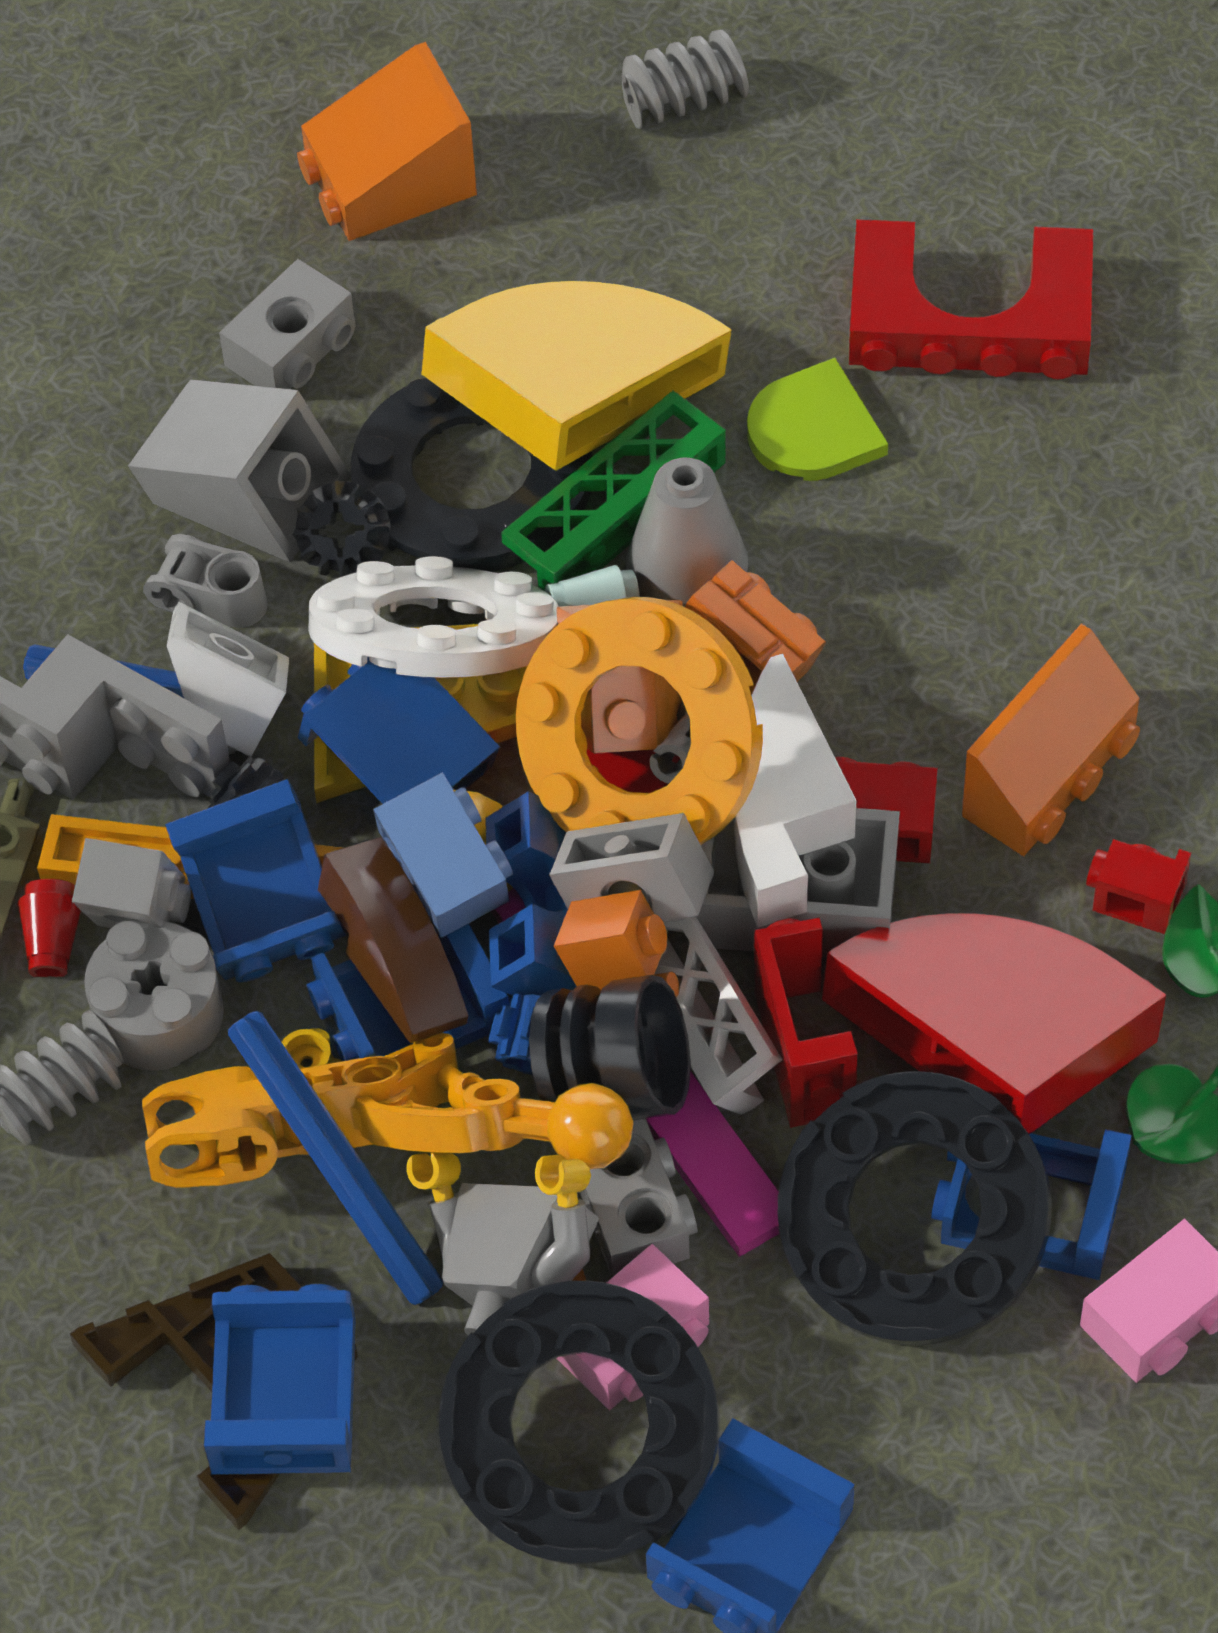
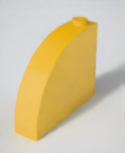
[422,281,731,471]

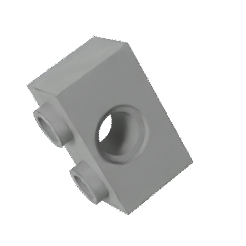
[219,259,356,389]
[549,813,714,921]
[72,838,191,928]

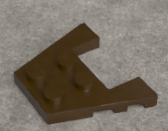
[70,1253,358,1530]

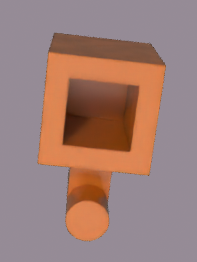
[554,890,679,997]

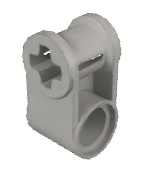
[143,534,268,628]

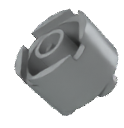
[84,921,224,1071]

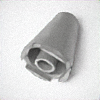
[626,458,748,607]

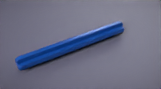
[228,1011,443,1305]

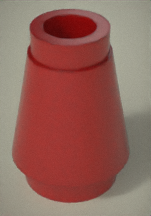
[18,879,81,977]

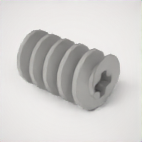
[622,30,749,129]
[0,1010,123,1146]

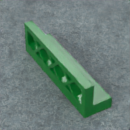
[501,390,726,591]

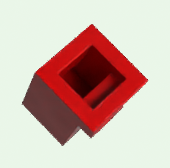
[1086,839,1191,934]

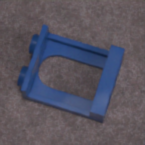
[931,1129,1132,1280]

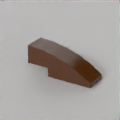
[318,837,469,1043]

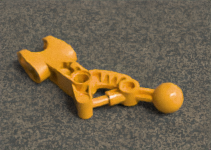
[142,1033,634,1188]

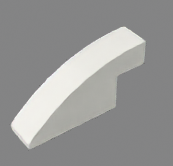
[733,654,856,928]

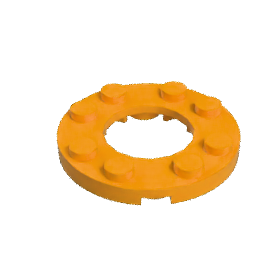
[516,597,763,845]

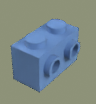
[373,772,513,938]

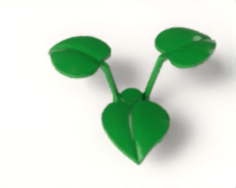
[1125,884,1218,1164]

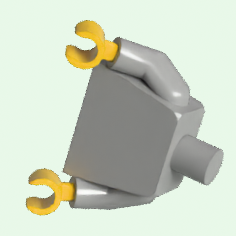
[407,1153,599,1336]

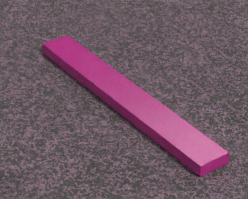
[491,888,780,1257]

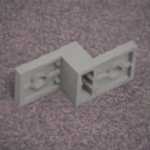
[0,634,230,800]

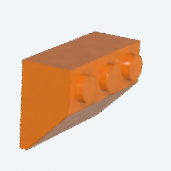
[962,623,1140,857]

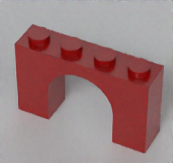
[849,219,1093,379]

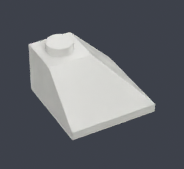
[167,602,289,756]

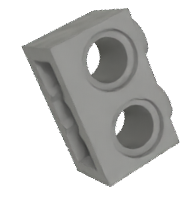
[579,1119,698,1278]

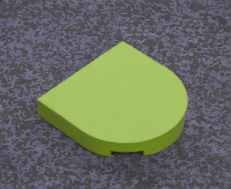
[747,357,888,481]

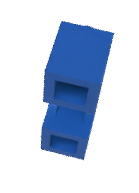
[486,791,577,996]

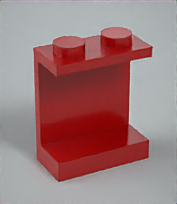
[754,917,858,1128]

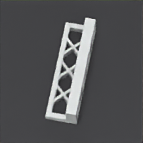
[655,916,782,1115]

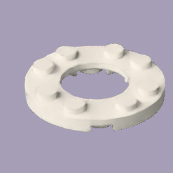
[308,556,559,678]

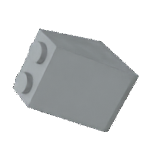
[128,379,351,562]

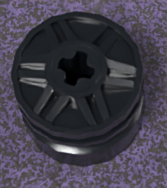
[529,975,691,1120]

